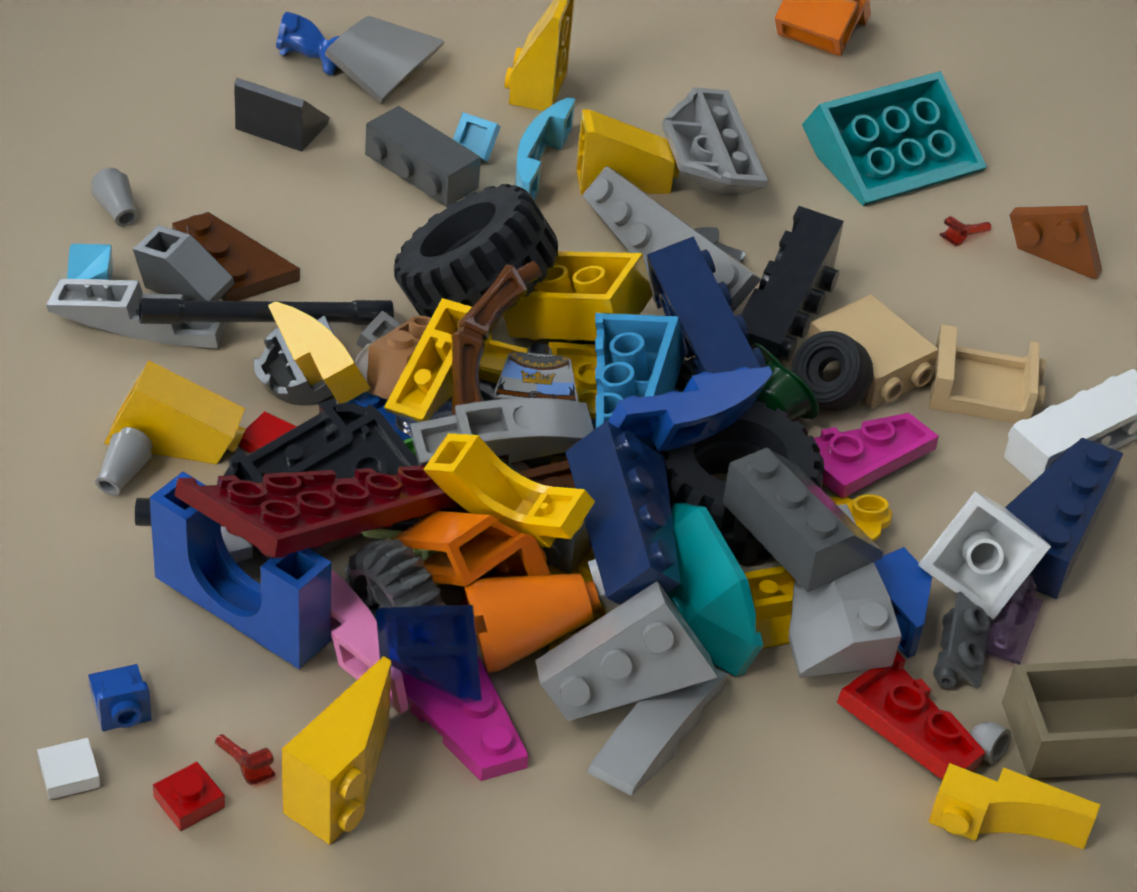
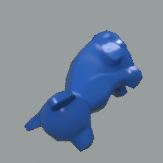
[276,12,340,75]

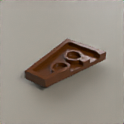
[172,212,300,301]

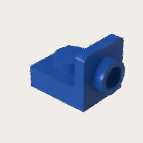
[88,664,152,732]

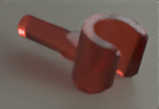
[939,216,991,246]
[215,734,276,785]

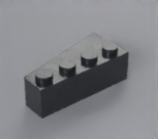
[741,206,844,364]

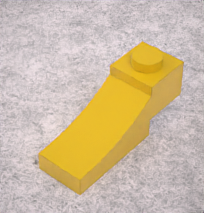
[928,763,1101,849]

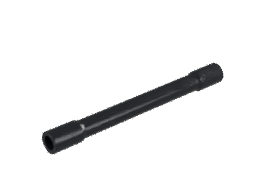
[139,298,394,325]

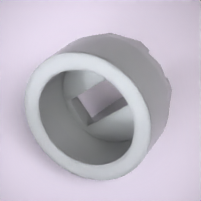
[970,722,1011,765]

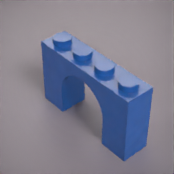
[149,471,332,669]

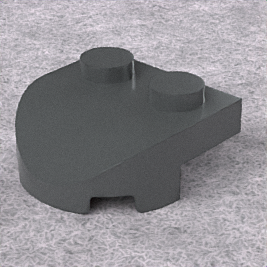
[254,316,335,406]

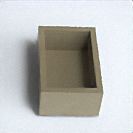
[1002,658,1137,778]

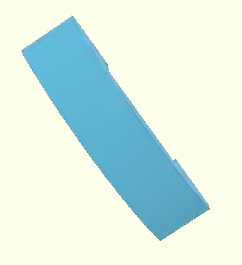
[515,97,575,200]

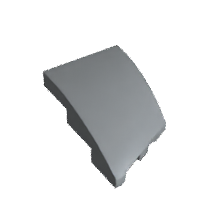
[325,16,444,104]

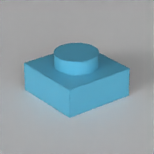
[453,112,501,162]

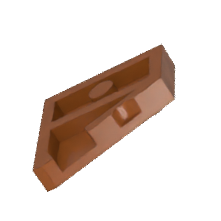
[1009,205,1102,278]

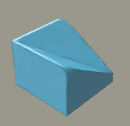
[67,244,113,280]

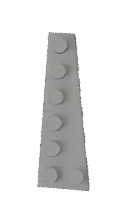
[583,166,762,312]

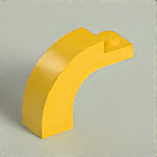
[423,433,595,548]

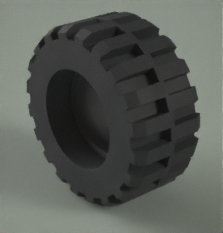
[394,184,558,318]
[654,401,824,563]

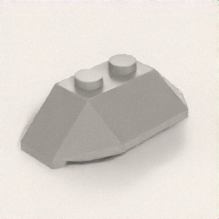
[662,87,768,195]

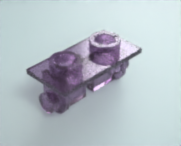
[986,575,1043,665]

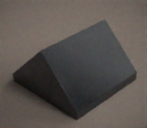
[234,78,330,152]

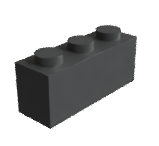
[365,106,481,206]

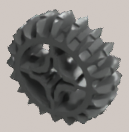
[345,537,450,666]

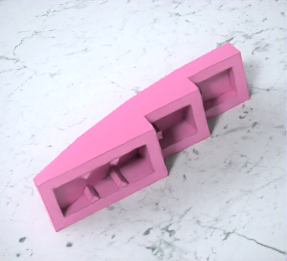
[331,570,409,714]

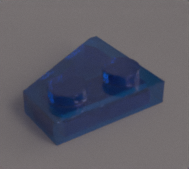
[376,605,482,703]

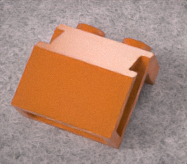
[775,0,871,56]
[393,511,551,586]

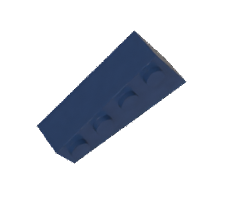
[647,236,767,391]
[565,421,681,605]
[1005,438,1123,599]

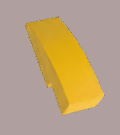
[268,301,371,404]

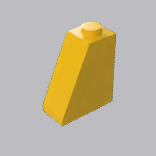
[576,109,679,195]
[104,360,245,464]

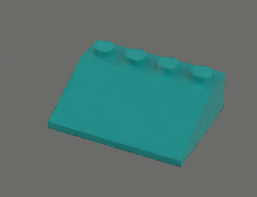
[802,71,987,206]

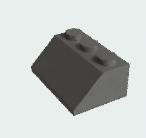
[723,448,883,592]

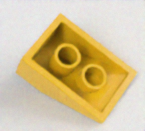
[504,0,575,111]
[282,656,391,845]

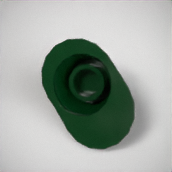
[750,343,820,422]

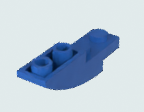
[608,366,773,452]

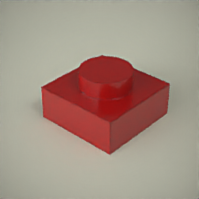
[153,761,225,832]

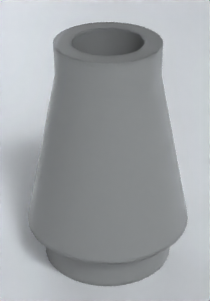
[91,168,138,227]
[95,427,153,496]

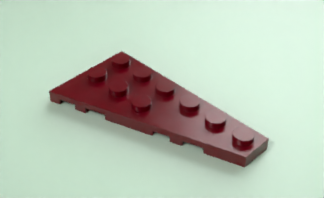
[174,465,459,558]

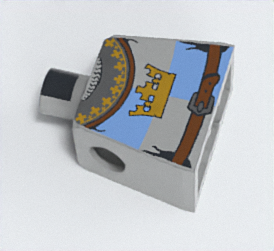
[493,343,578,402]

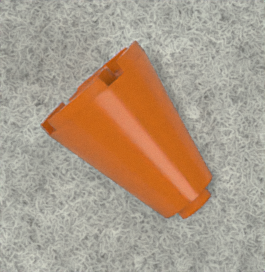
[463,573,600,673]

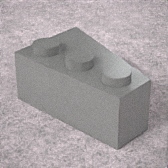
[535,581,718,721]

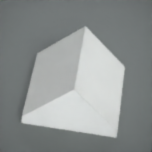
[918,491,1051,620]

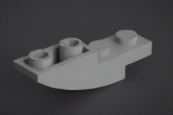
[410,398,594,466]

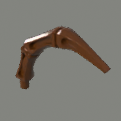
[451,261,542,472]

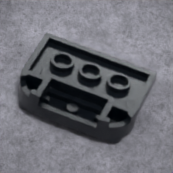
[224,399,419,562]

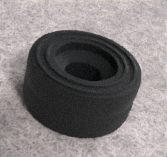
[791,331,873,411]

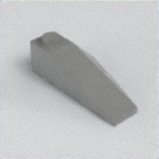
[788,504,902,678]

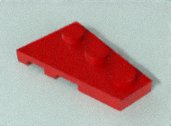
[837,651,986,780]

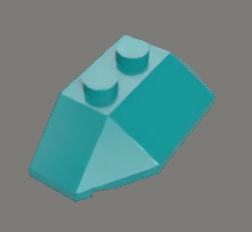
[667,503,764,676]

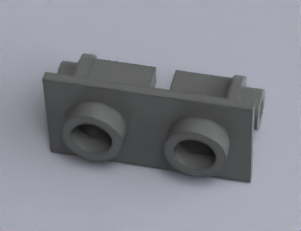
[933,591,991,689]

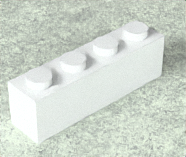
[1004,369,1137,482]

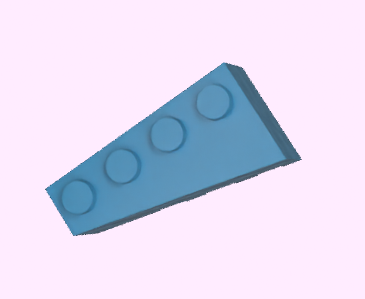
[595,313,685,450]

